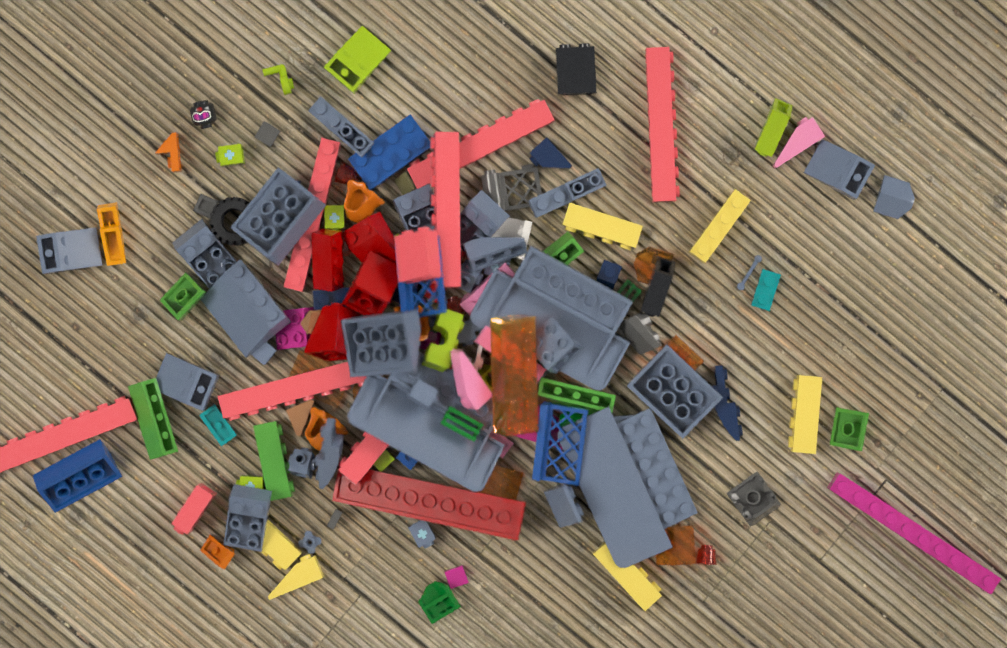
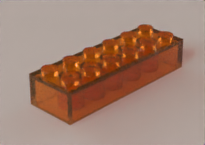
[490,314,539,436]

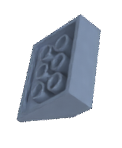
[230,167,326,266]
[201,259,291,358]
[341,310,421,377]
[627,344,723,439]

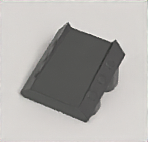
[617,312,662,355]
[727,472,781,526]

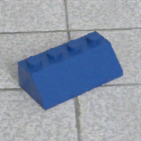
[33,439,122,513]

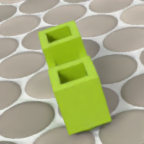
[421,309,464,373]

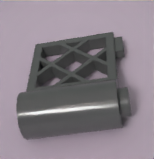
[481,164,542,211]

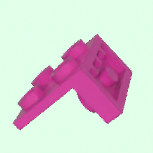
[275,307,313,350]

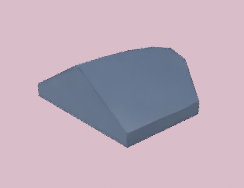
[873,175,915,219]

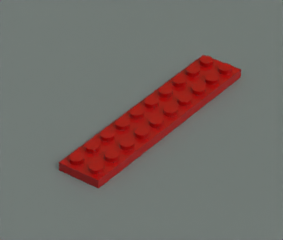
[332,466,526,541]

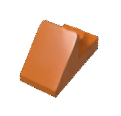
[155,132,182,173]
[200,535,235,570]

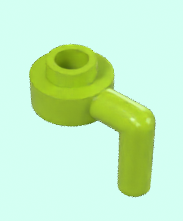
[262,64,295,95]

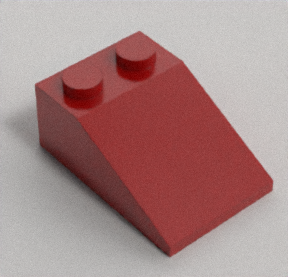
[342,212,397,264]

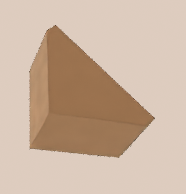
[286,399,316,436]

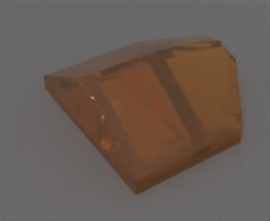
[634,246,674,284]

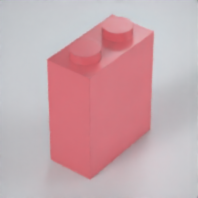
[395,227,441,284]
[171,483,217,535]

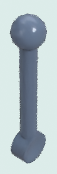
[737,255,762,290]

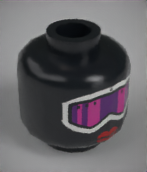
[190,100,217,129]

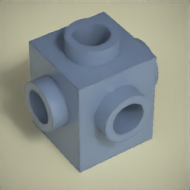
[459,259,484,293]
[288,447,317,479]

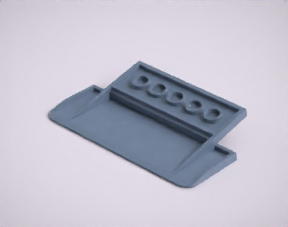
[470,246,633,390]
[347,352,507,492]
[558,407,698,568]

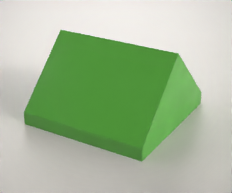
[160,272,207,320]
[829,407,869,451]

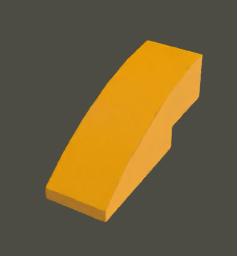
[97,202,126,266]

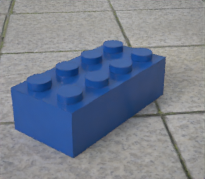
[348,114,430,191]

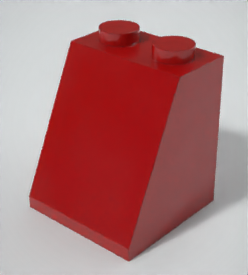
[342,251,398,315]
[304,303,361,362]

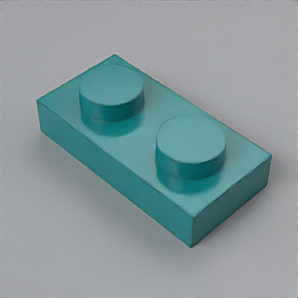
[751,269,781,311]
[199,404,237,446]

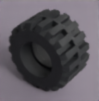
[209,197,250,246]

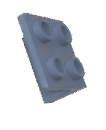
[525,317,584,374]

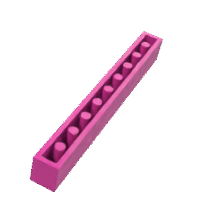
[827,472,1001,594]

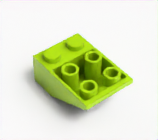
[324,26,391,94]

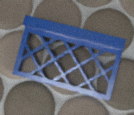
[395,236,446,318]
[532,401,588,486]

